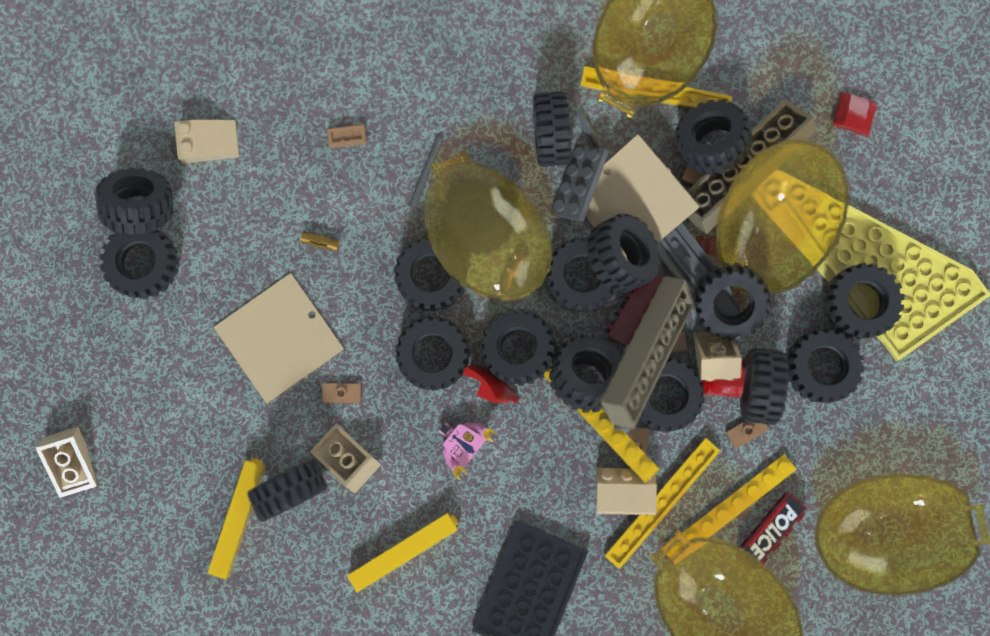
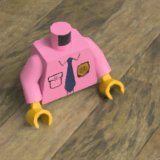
[439,422,498,480]

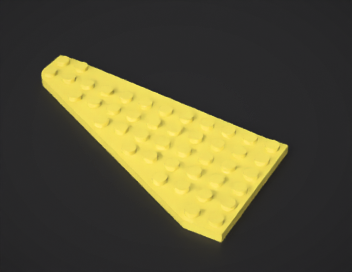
[750,169,990,361]

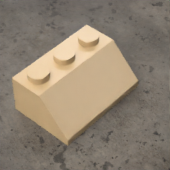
[595,468,657,515]

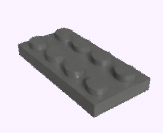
[550,144,609,222]

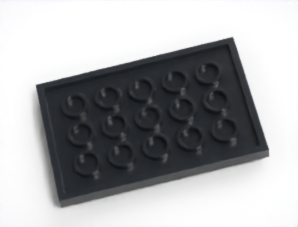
[472,520,588,636]

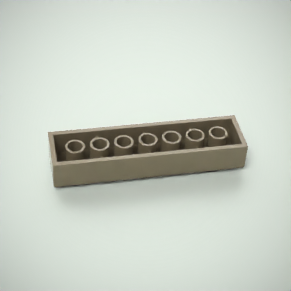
[687,99,816,234]
[601,276,694,429]

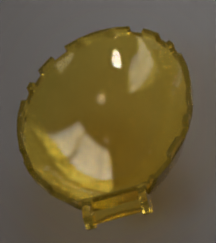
[593,0,718,118]
[716,139,849,294]
[424,150,552,301]
[815,473,990,596]
[649,529,803,636]

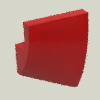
[463,363,519,403]

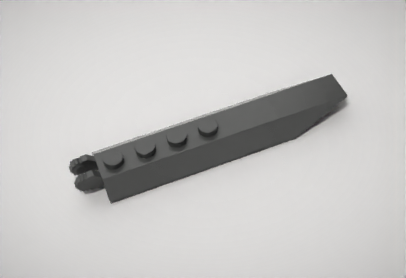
[657,223,741,316]

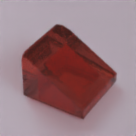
[696,236,718,257]

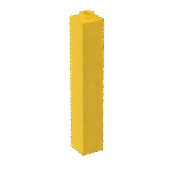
[207,458,267,579]
[347,513,459,593]

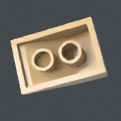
[174,120,239,164]
[692,331,742,381]
[310,423,381,493]
[36,427,97,497]

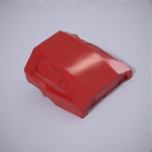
[831,92,877,138]
[702,359,745,398]

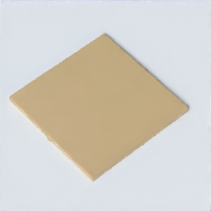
[585,134,700,259]
[214,273,344,404]

